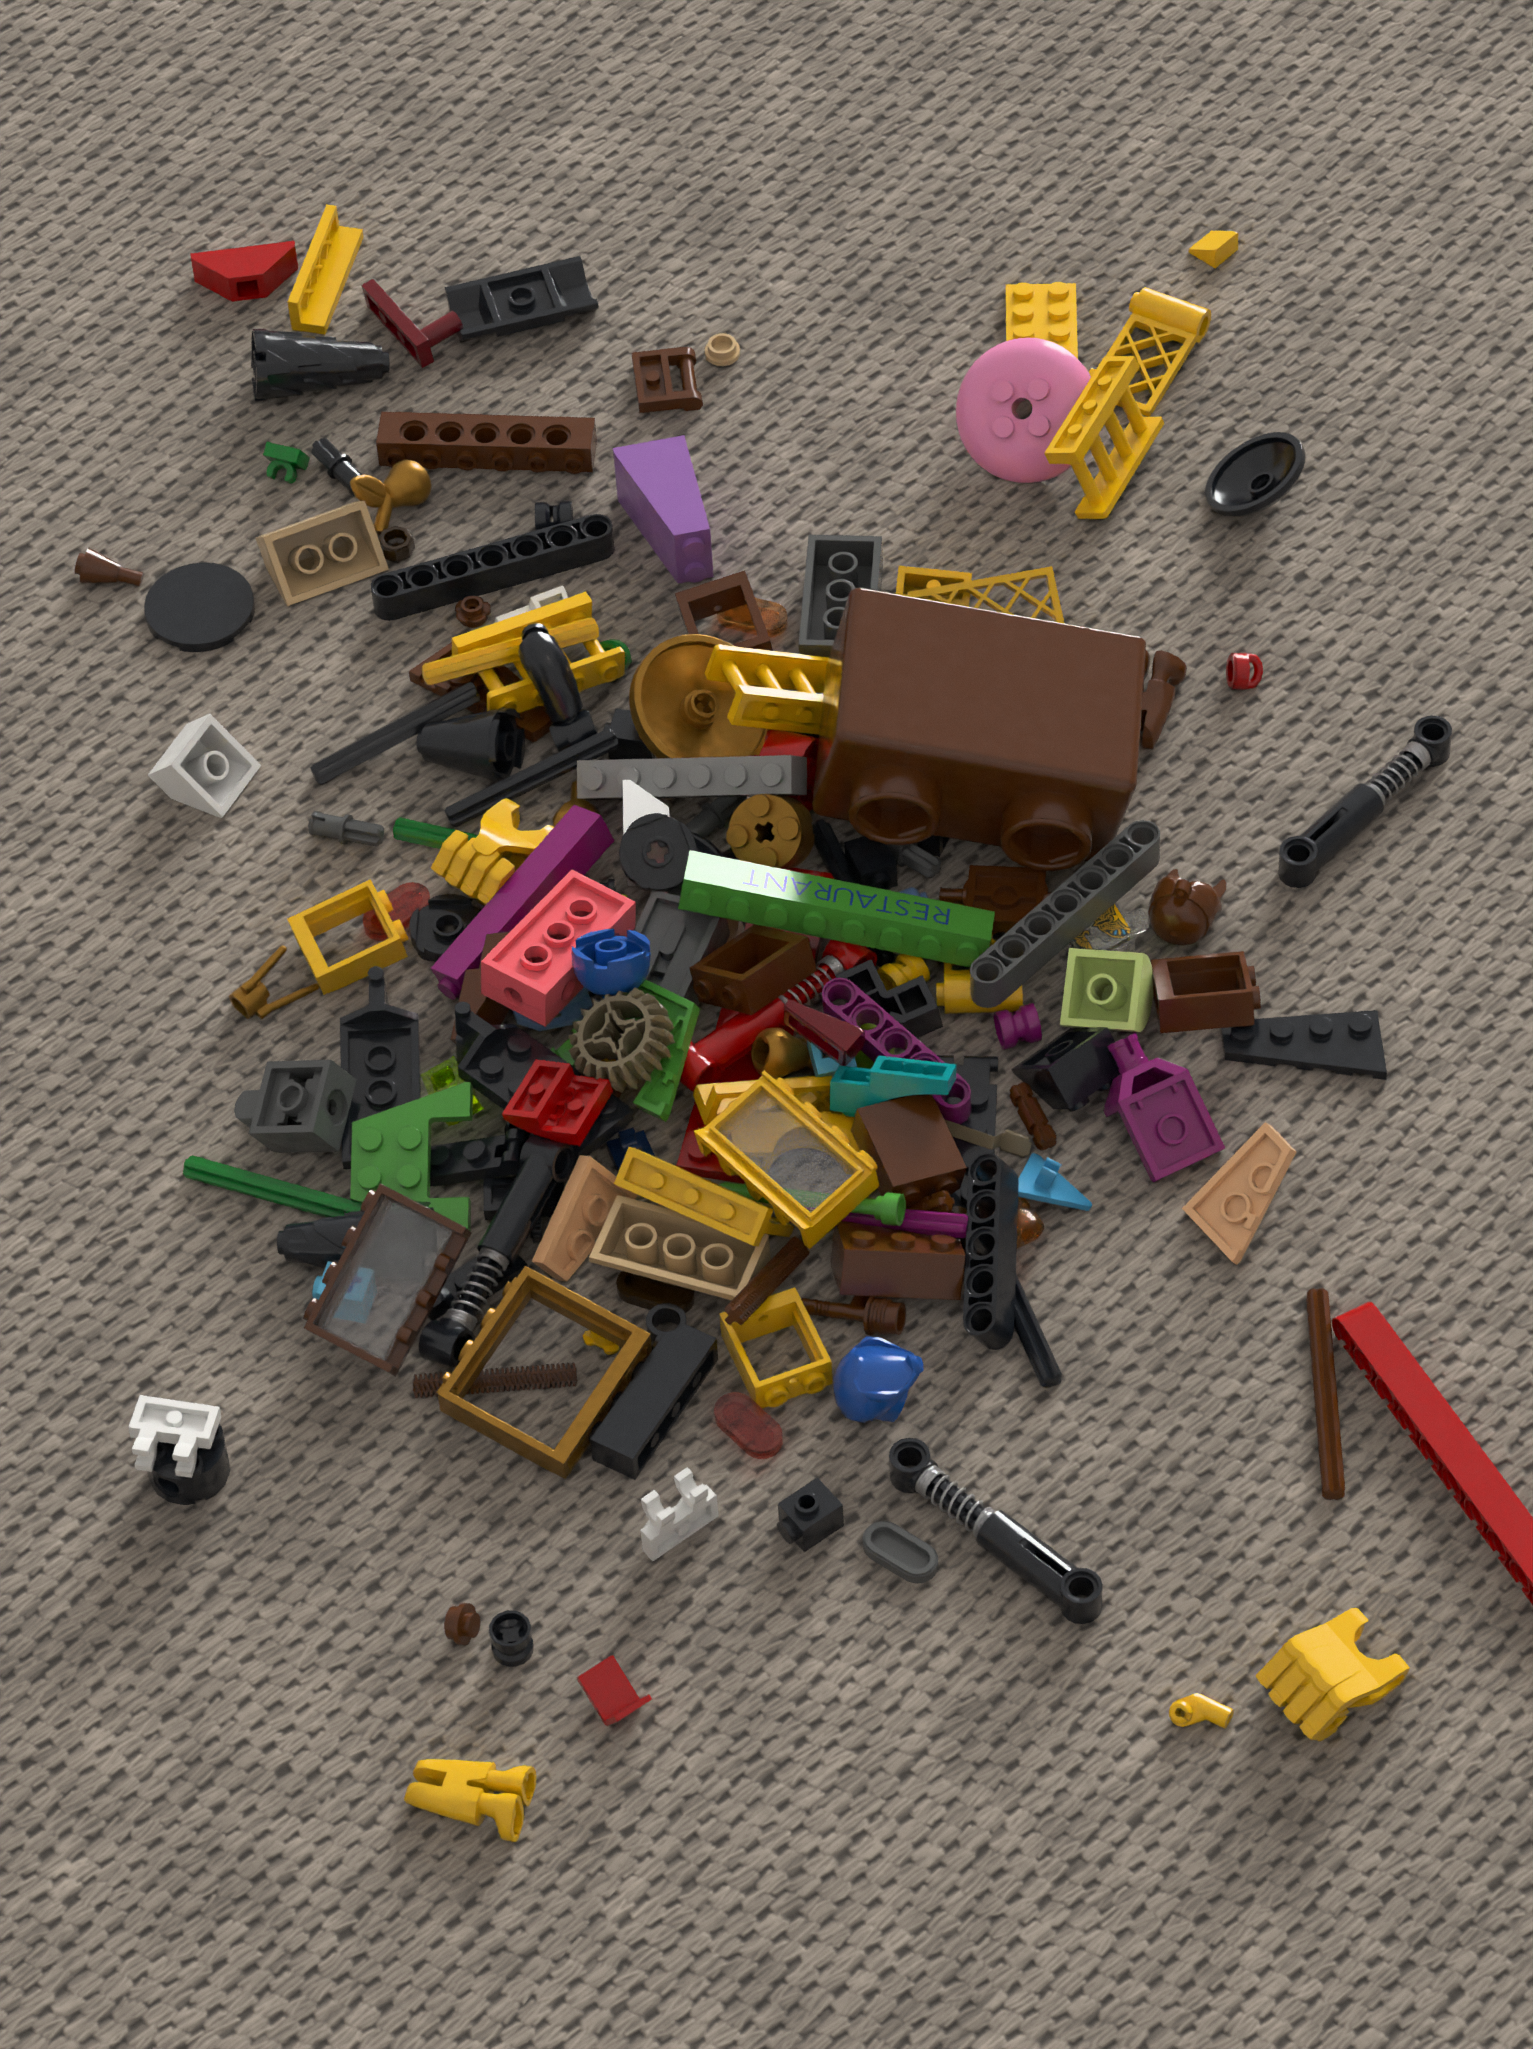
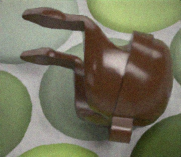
[1148,869,1227,946]

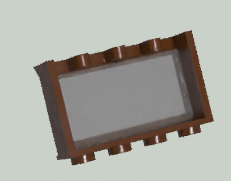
[303,1183,472,1377]

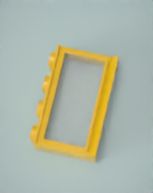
[694,1070,879,1249]

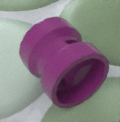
[993,1003,1042,1050]

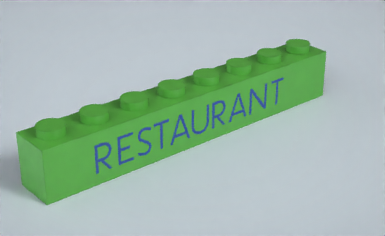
[678,850,995,967]

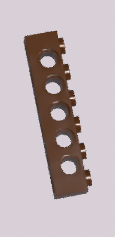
[376,412,597,474]

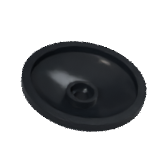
[1205,432,1306,517]

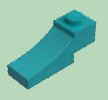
[830,1055,957,1117]

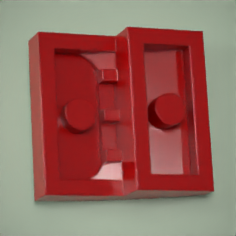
[502,1059,613,1146]

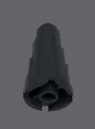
[251,329,390,401]
[277,1202,438,1282]

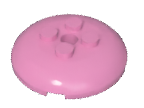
[956,338,1091,483]

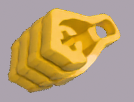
[431,798,554,906]
[1256,1608,1410,1742]

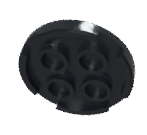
[144,562,255,652]

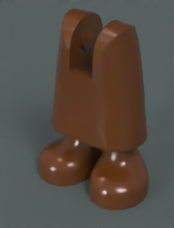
[1140,650,1187,750]

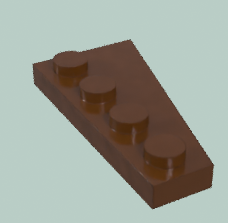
[409,642,552,742]

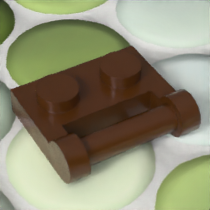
[631,347,703,413]

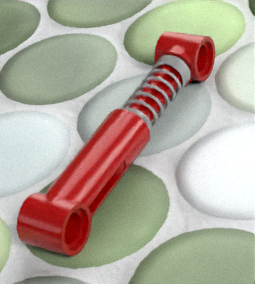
[680,940,877,1093]

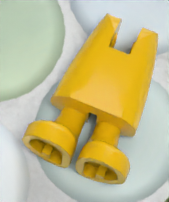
[404,1759,537,1842]

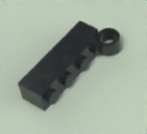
[589,1303,718,1480]

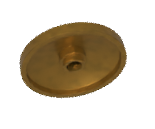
[629,634,769,759]

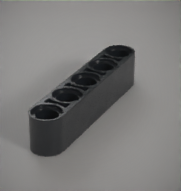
[963,1152,1019,1350]

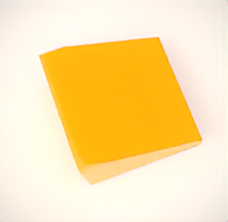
[1188,230,1238,268]

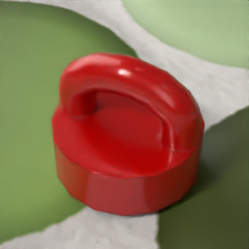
[1226,653,1263,690]

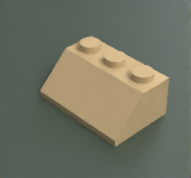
[256,501,389,606]

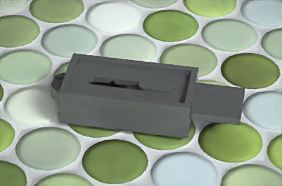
[602,883,730,1006]

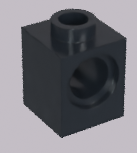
[844,836,898,890]

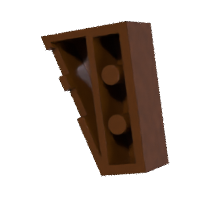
[831,1220,965,1300]

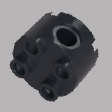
[147,1424,230,1505]

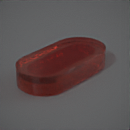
[363,882,430,941]
[714,1392,783,1459]

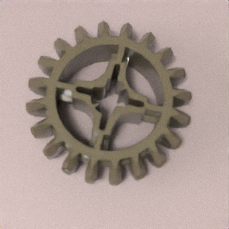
[568,987,675,1093]

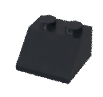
[1011,1027,1120,1112]

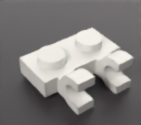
[128,1395,221,1478]
[640,1467,718,1561]

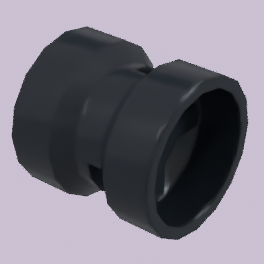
[535,501,573,531]
[489,1610,534,1667]

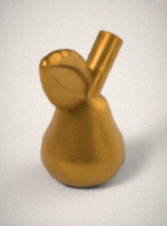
[350,460,432,535]
[751,1028,825,1078]

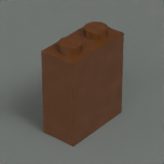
[851,1094,967,1206]

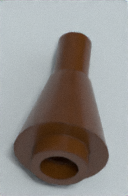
[75,548,144,586]

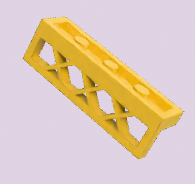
[287,204,364,335]
[693,1076,842,1125]

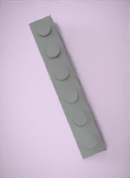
[577,755,807,800]

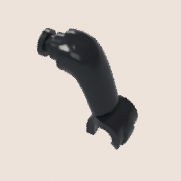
[518,623,598,752]

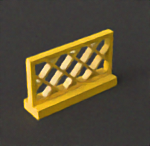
[906,566,1065,624]
[614,1147,795,1247]

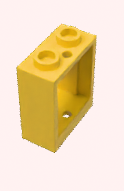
[287,879,409,995]
[719,1287,833,1410]

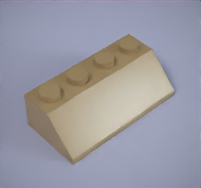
[589,1195,771,1300]

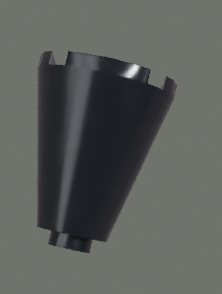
[416,707,525,782]

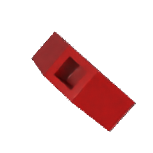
[190,241,298,302]

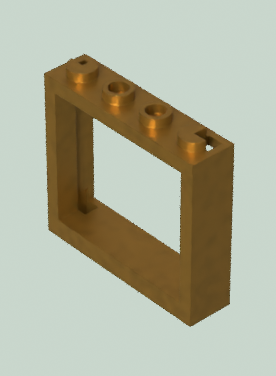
[437,1266,652,1479]

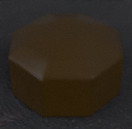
[378,526,415,562]

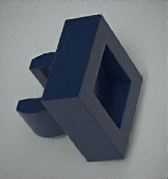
[606,1127,655,1174]

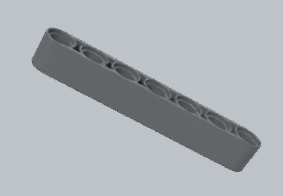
[970,820,1160,1008]

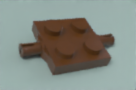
[939,865,1052,932]

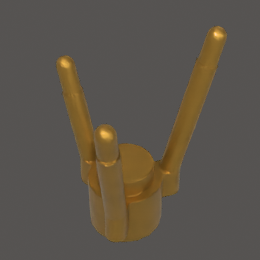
[229,945,319,1019]

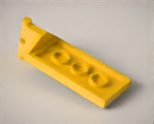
[1006,282,1078,359]

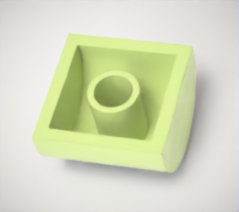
[1060,948,1153,1032]

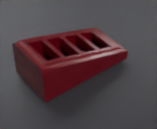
[784,1000,865,1066]

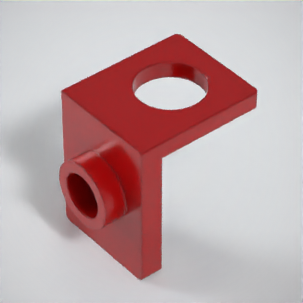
[577,1655,652,1726]

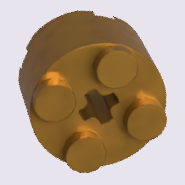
[726,794,815,869]

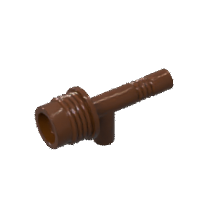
[801,1295,906,1336]

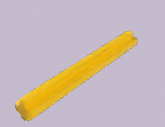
[422,617,599,685]

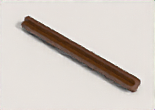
[1306,1288,1345,1500]

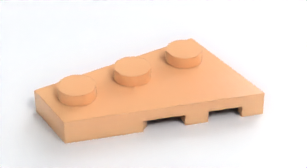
[1182,1122,1296,1265]

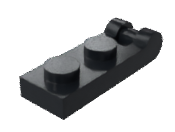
[430,1128,529,1187]

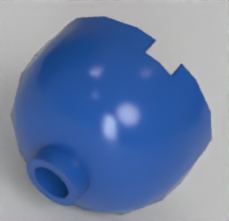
[571,929,651,998]

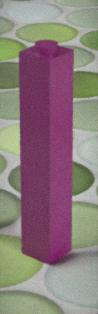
[431,805,615,1000]

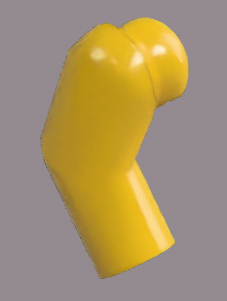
[1169,1693,1234,1729]

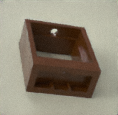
[675,570,773,651]
[689,924,817,1015]
[1151,951,1261,1034]

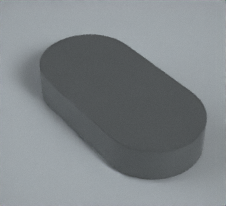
[863,1521,939,1583]

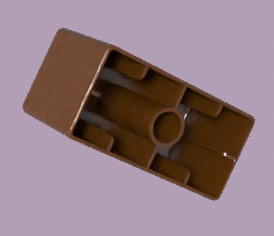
[812,588,1146,871]

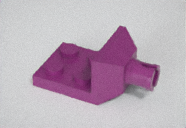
[1103,1033,1225,1182]

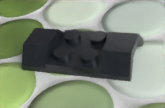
[445,256,599,343]

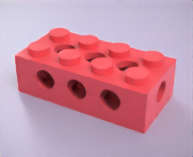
[481,870,636,1027]

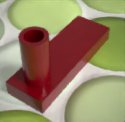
[361,279,463,368]

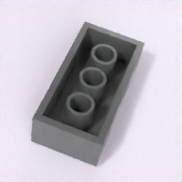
[798,534,883,657]

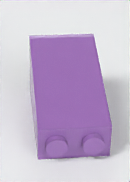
[613,435,714,583]

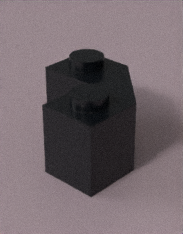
[836,960,943,1038]

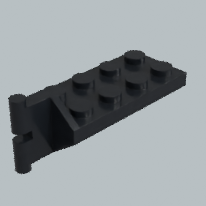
[340,966,421,1169]
[455,1002,633,1162]

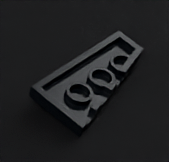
[1220,1010,1387,1080]

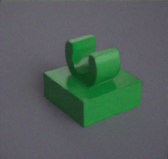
[263,442,310,484]

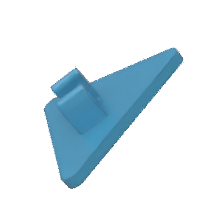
[1018,1153,1092,1211]

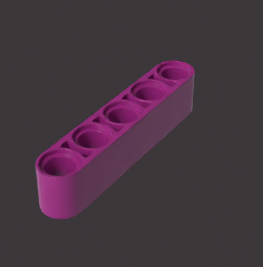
[822,977,971,1124]

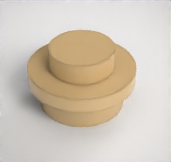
[705,333,740,366]

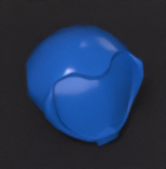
[833,1336,924,1423]

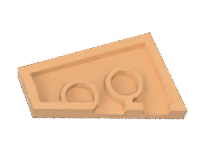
[531,1155,638,1281]

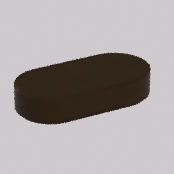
[616,1271,695,1313]

